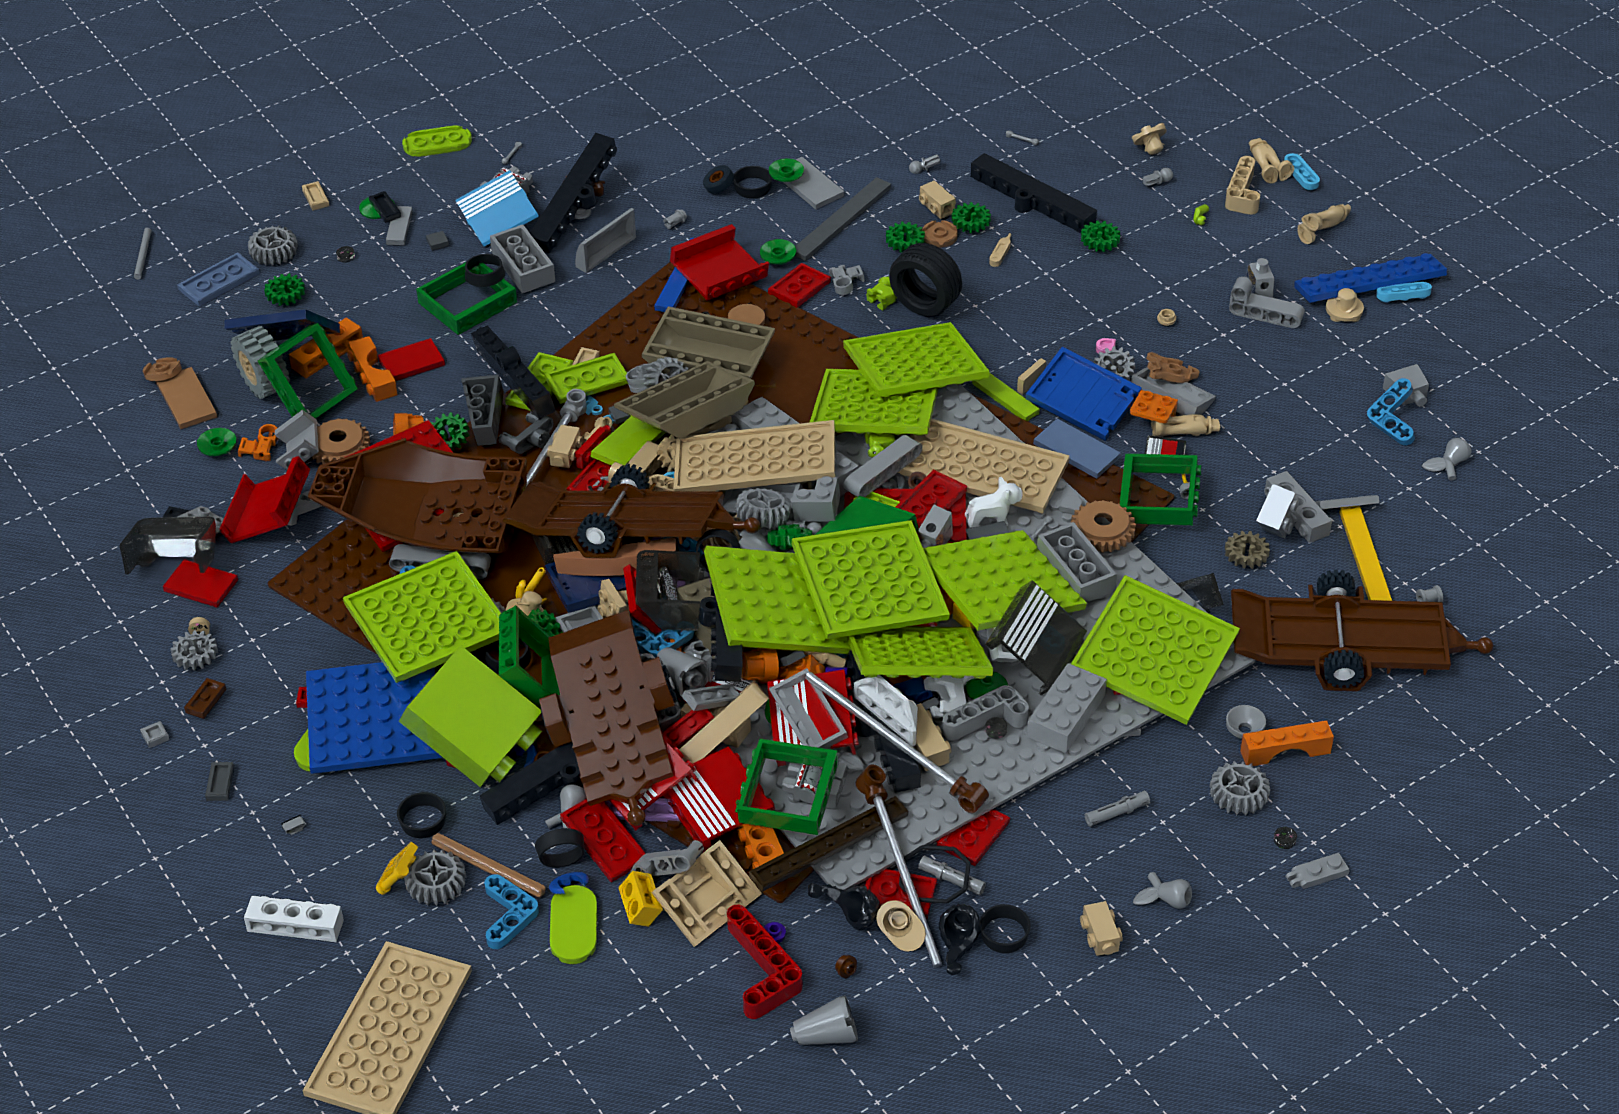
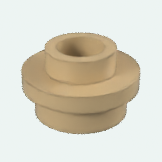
[1157,309,1176,326]

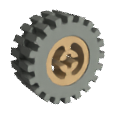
[231,326,290,399]

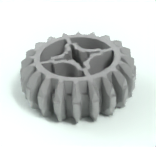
[248,225,298,266]
[643,357,688,388]
[735,488,791,529]
[1210,761,1270,816]
[404,849,466,906]

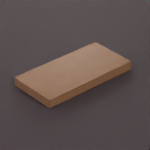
[156,367,217,429]

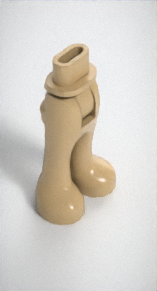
[1249,138,1294,183]
[1298,204,1351,244]
[1151,414,1220,438]

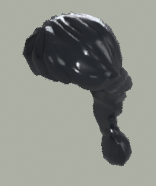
[808,883,880,929]
[938,904,982,975]

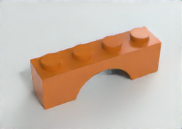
[347,336,398,402]
[1240,721,1334,766]

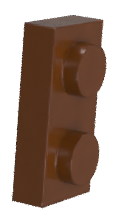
[184,678,227,719]

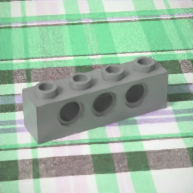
[1264,471,1332,543]

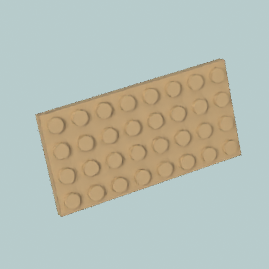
[898,419,1070,513]
[673,420,835,491]
[303,941,472,1114]

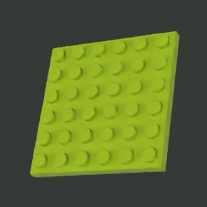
[843,322,989,397]
[810,369,938,436]
[791,520,950,639]
[923,530,1087,630]
[704,546,851,654]
[343,551,501,683]
[1071,575,1240,725]
[847,626,993,679]

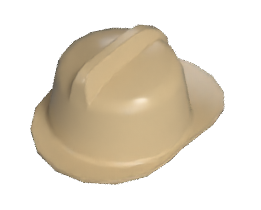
[876,900,926,951]

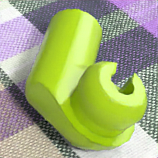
[1193,204,1209,225]

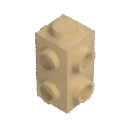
[919,181,956,219]
[547,425,583,468]
[1080,901,1123,956]

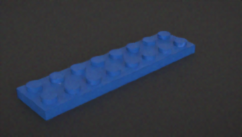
[1294,253,1447,303]

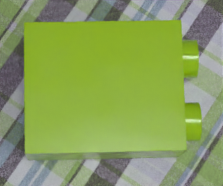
[399,645,542,788]

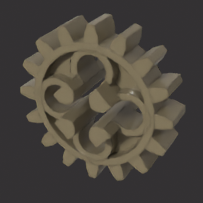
[1225,531,1270,569]

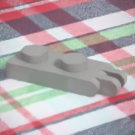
[1285,853,1349,889]

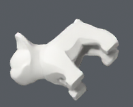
[965,477,1023,528]
[924,675,974,719]

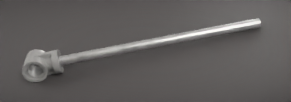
[527,389,587,485]

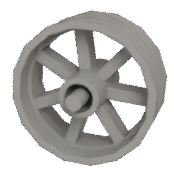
[626,363,651,393]

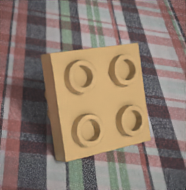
[598,579,633,618]

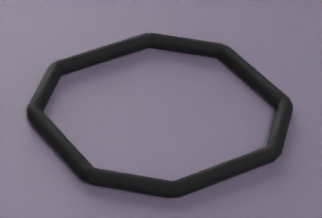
[899,845,971,904]

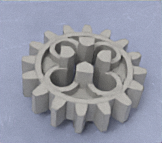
[1094,346,1135,381]
[170,630,218,670]

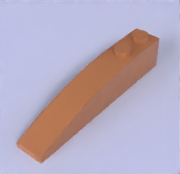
[553,537,680,576]

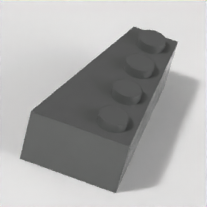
[461,375,504,446]

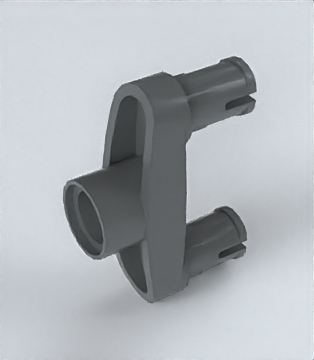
[498,411,554,454]

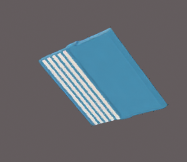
[455,170,539,247]

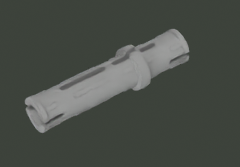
[1084,790,1150,827]
[918,855,986,896]

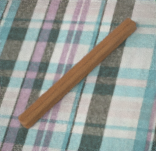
[431,833,546,898]

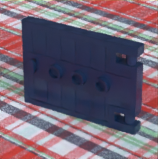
[225,309,340,341]
[545,537,664,613]

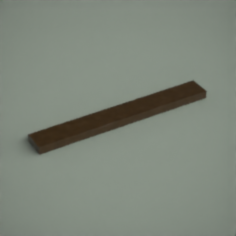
[749,796,909,892]

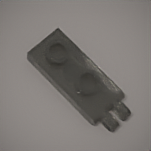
[656,567,683,625]

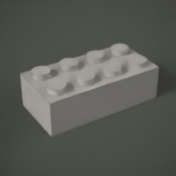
[490,224,555,293]
[1037,522,1117,602]
[1027,663,1107,753]

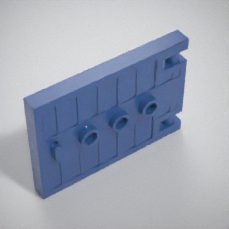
[1026,347,1142,441]

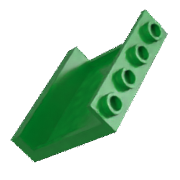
[815,496,919,535]

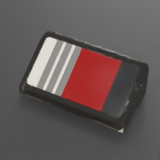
[1145,435,1187,455]

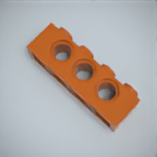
[289,317,363,378]
[738,824,784,869]

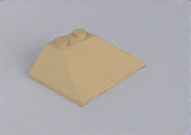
[652,840,762,947]

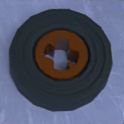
[703,165,734,194]

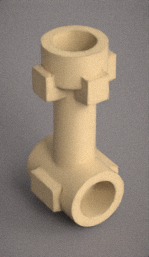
[583,417,612,444]

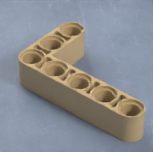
[679,681,769,764]

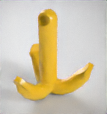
[515,567,547,605]

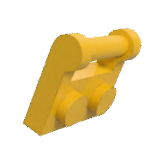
[376,842,418,895]

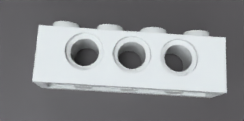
[244,896,344,942]

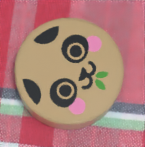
[188,617,210,635]

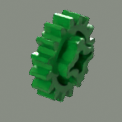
[767,524,812,550]

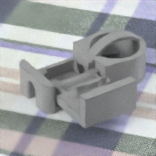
[829,265,865,295]

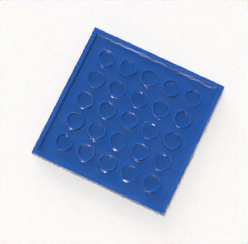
[306,662,443,774]

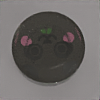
[336,246,355,263]
[985,717,1007,739]
[1274,827,1297,849]

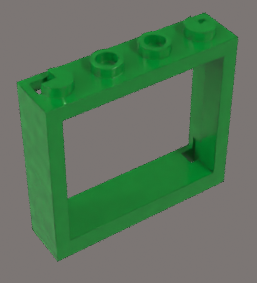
[416,262,517,335]
[257,323,358,418]
[1119,454,1201,525]
[499,605,560,709]
[735,739,839,835]

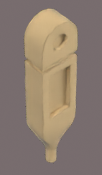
[989,233,1012,267]

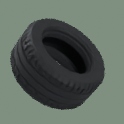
[889,243,962,316]

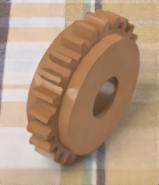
[312,419,371,464]
[1071,500,1136,553]

